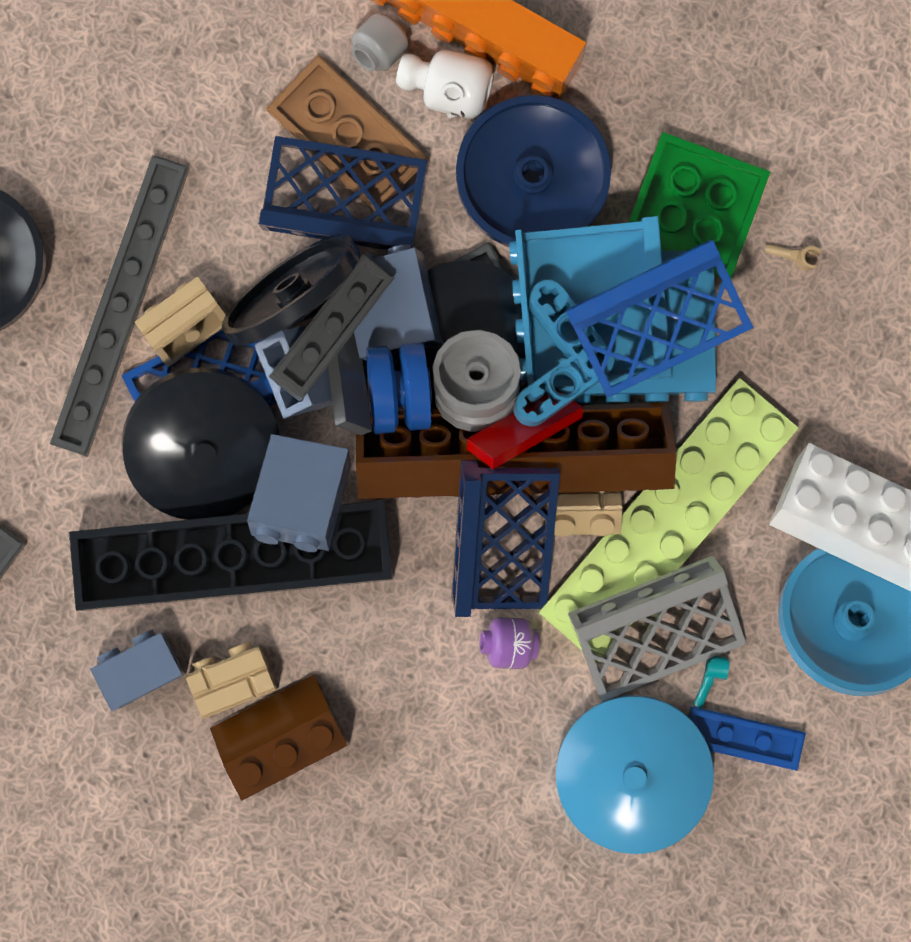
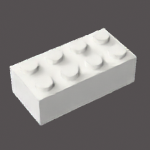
[769,443,911,591]

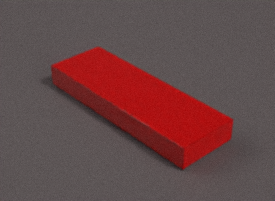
[467,389,583,469]

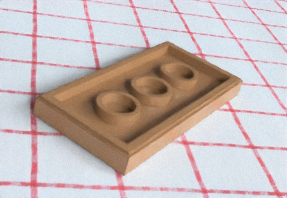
[266,54,429,212]

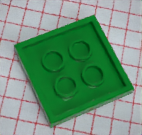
[628,132,771,279]

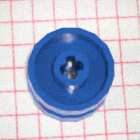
[366,342,432,434]

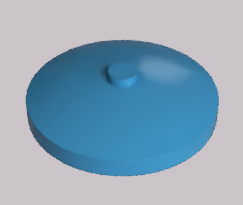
[778,549,911,696]
[556,695,714,854]

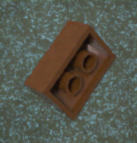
[210,674,350,801]

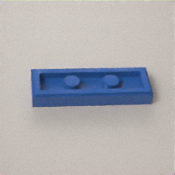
[688,706,806,771]

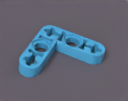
[513,280,614,426]

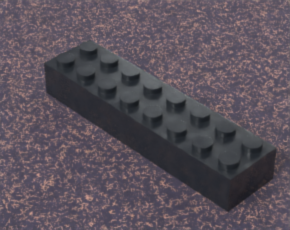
[69,500,393,611]

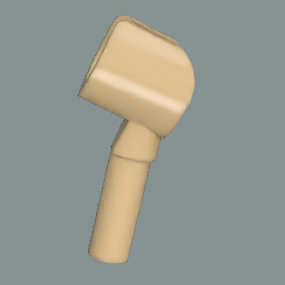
[765,244,822,271]

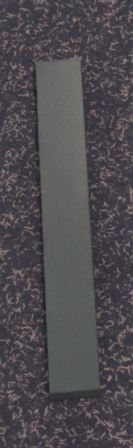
[50,154,190,457]

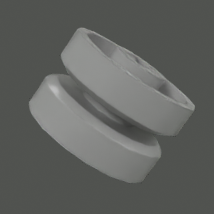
[433,330,521,432]

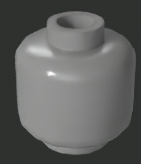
[352,14,408,71]

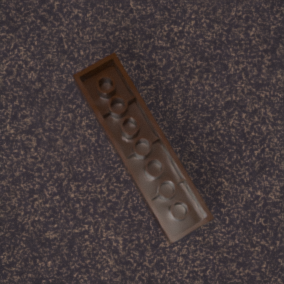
[356,402,676,499]

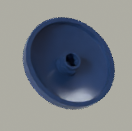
[456,95,611,247]

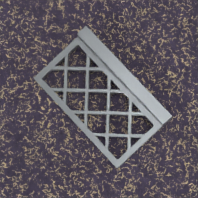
[568,555,746,702]

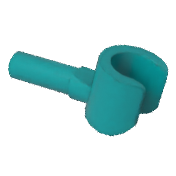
[693,656,730,709]

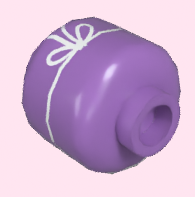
[479,617,539,669]

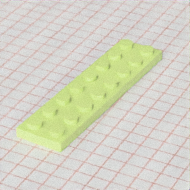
[538,378,799,664]

